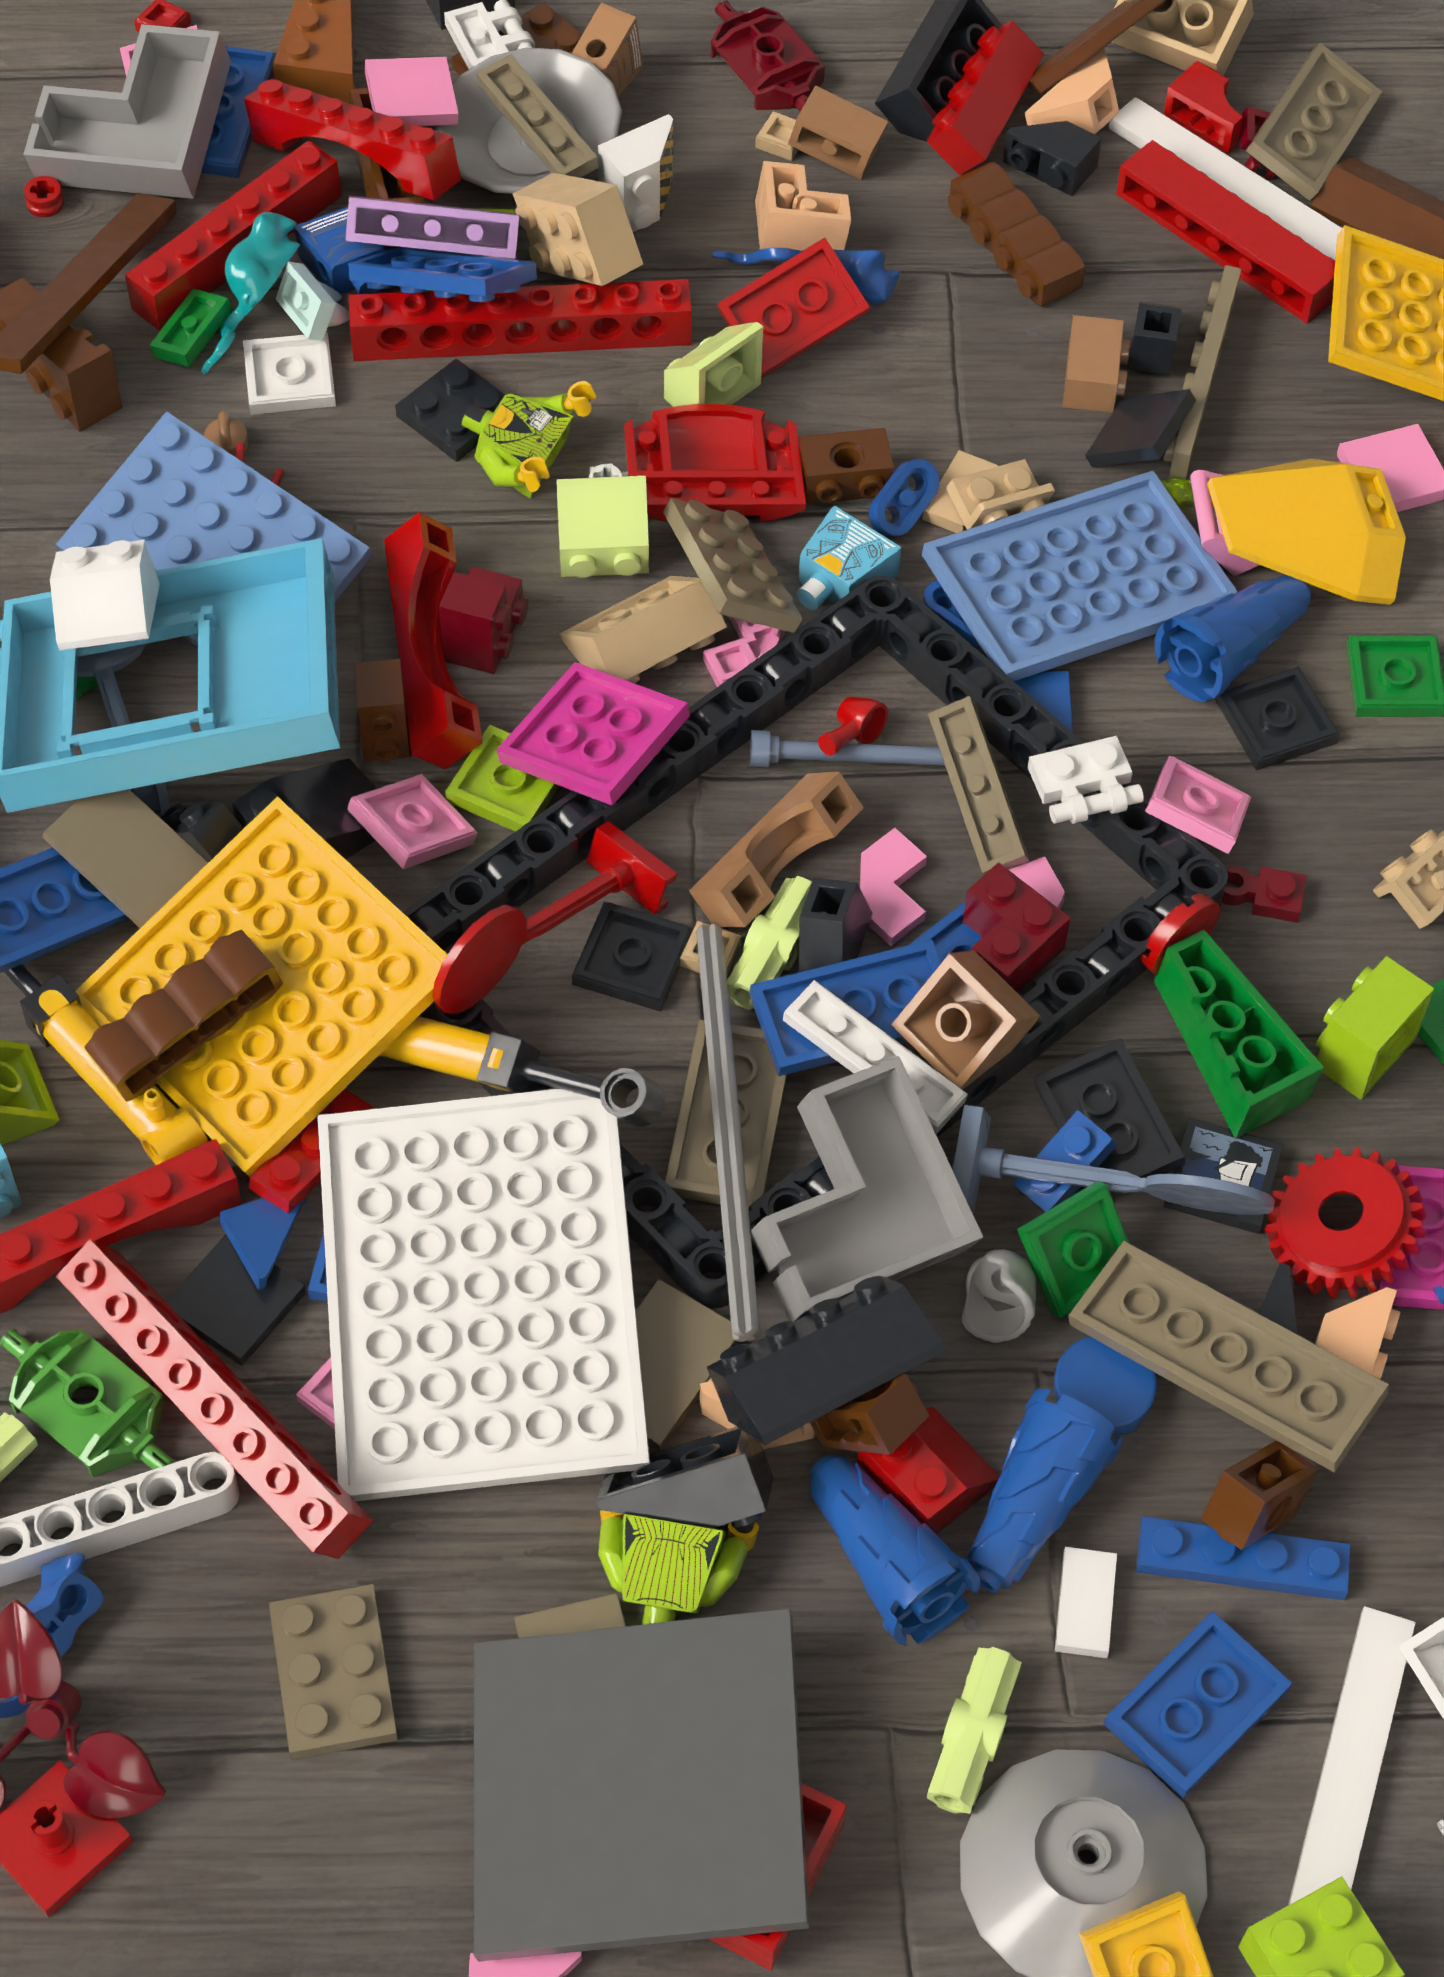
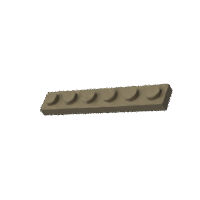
[1164,265,1241,483]

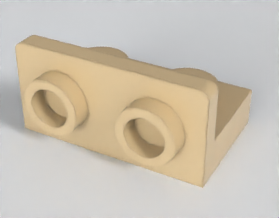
[946,459,1055,530]
[1373,829,1444,929]

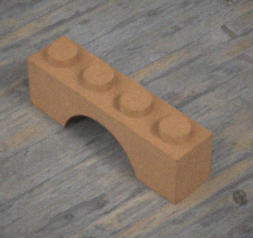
[689,772,864,927]

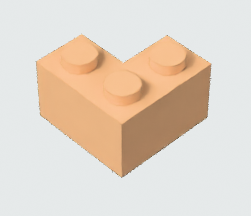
[755,161,851,251]

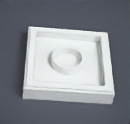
[243,332,336,415]

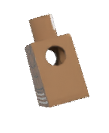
[572,2,643,97]

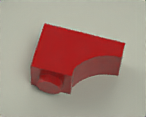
[1163,61,1243,154]

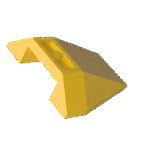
[1207,458,1406,605]

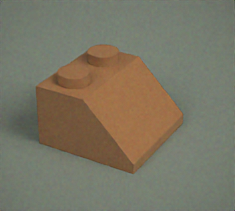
[891,950,1041,1090]

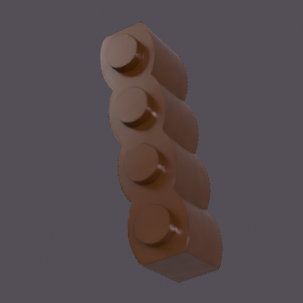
[948,162,1085,306]
[84,929,283,1102]

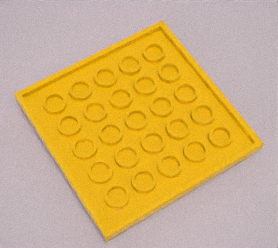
[75,796,448,1177]

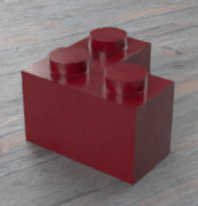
[439,566,528,675]
[962,862,1071,993]

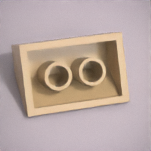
[559,576,727,684]

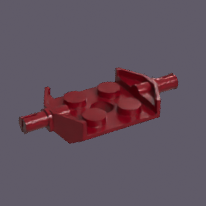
[711,0,825,111]

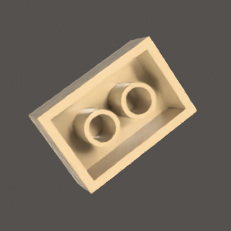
[1112,0,1254,76]
[513,173,643,286]

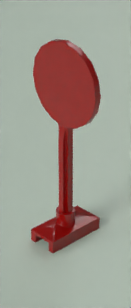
[433,821,678,1014]

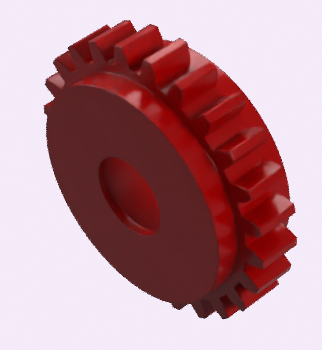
[1265,1147,1427,1298]

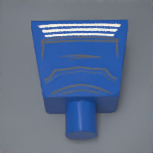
[295,207,385,294]

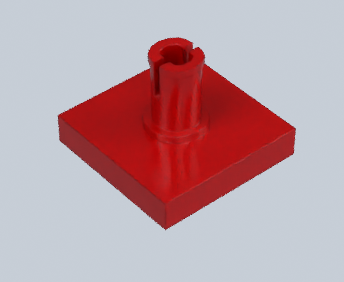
[0,1760,133,1918]

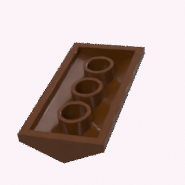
[1310,156,1444,259]

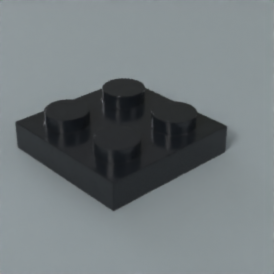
[395,358,505,462]

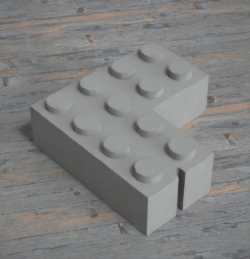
[23,24,231,199]
[750,1056,983,1322]

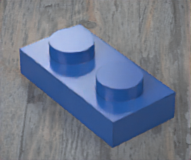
[1013,1110,1118,1212]

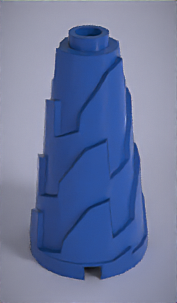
[1155,575,1311,702]
[967,1389,1124,1593]
[809,1455,980,1646]

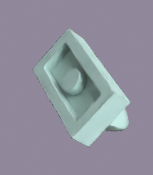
[276,261,350,341]

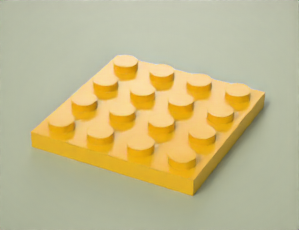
[1328,225,1444,401]

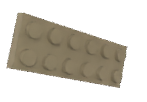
[1069,1241,1389,1473]

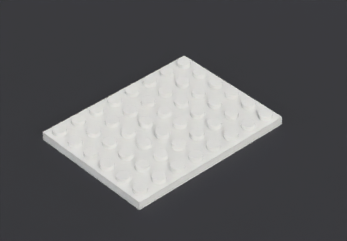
[318,1089,650,1501]

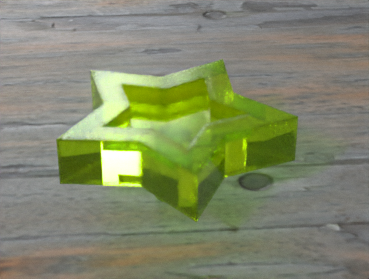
[1160,475,1194,506]

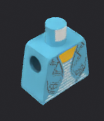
[797,506,901,610]

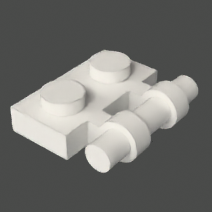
[444,0,535,69]
[1028,736,1144,824]

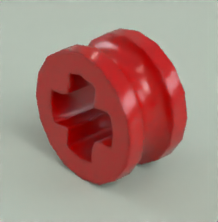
[24,176,64,218]

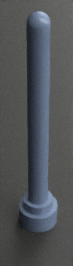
[750,730,945,767]

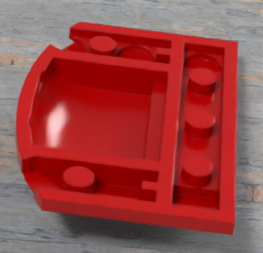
[624,404,806,523]

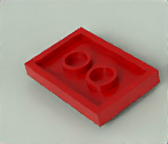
[717,237,870,378]

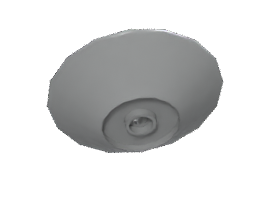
[435,48,622,194]
[960,1749,1208,1977]

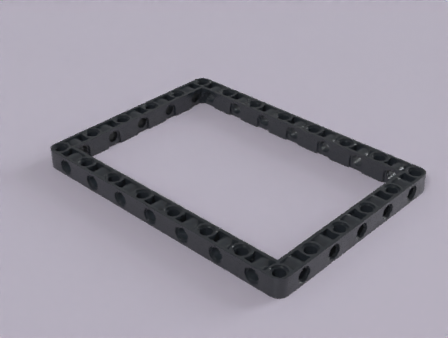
[402,576,1228,1309]

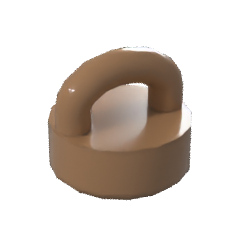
[204,411,249,457]

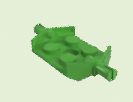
[0,1328,176,1477]

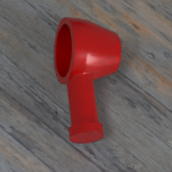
[818,696,888,756]

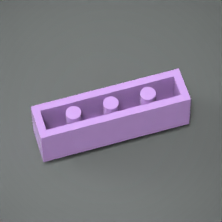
[345,196,519,259]

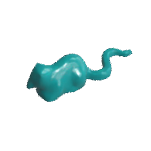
[201,212,300,375]

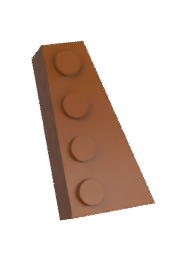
[273,0,355,103]

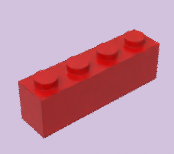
[926,20,1044,175]

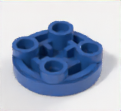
[1053,1337,1157,1434]

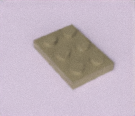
[269,1584,398,1760]

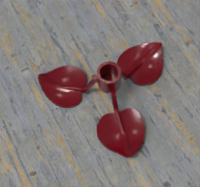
[0,1599,166,1818]

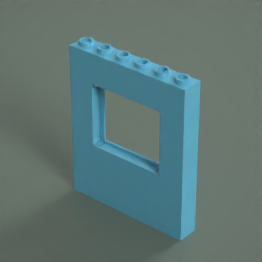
[0,538,340,813]

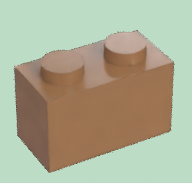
[788,85,889,180]
[1062,315,1130,413]

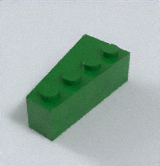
[1154,930,1324,1139]

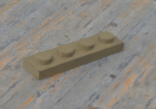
[476,54,599,178]
[928,696,1030,875]

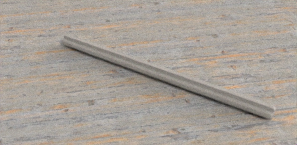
[696,923,760,1342]

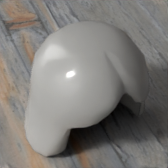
[962,1249,1037,1343]

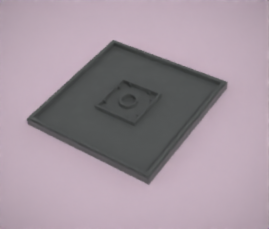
[473,1608,810,1962]

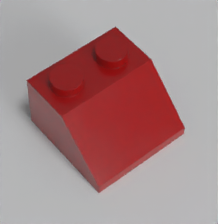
[857,1406,1000,1534]

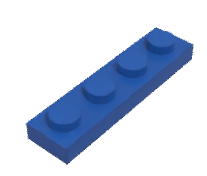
[1136,1516,1350,1600]

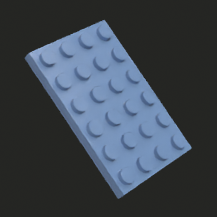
[55,411,373,647]
[922,471,1237,681]

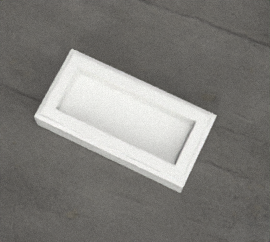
[1054,1547,1117,1658]

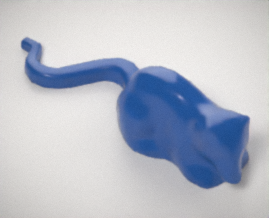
[712,248,899,305]
[0,1553,104,1718]

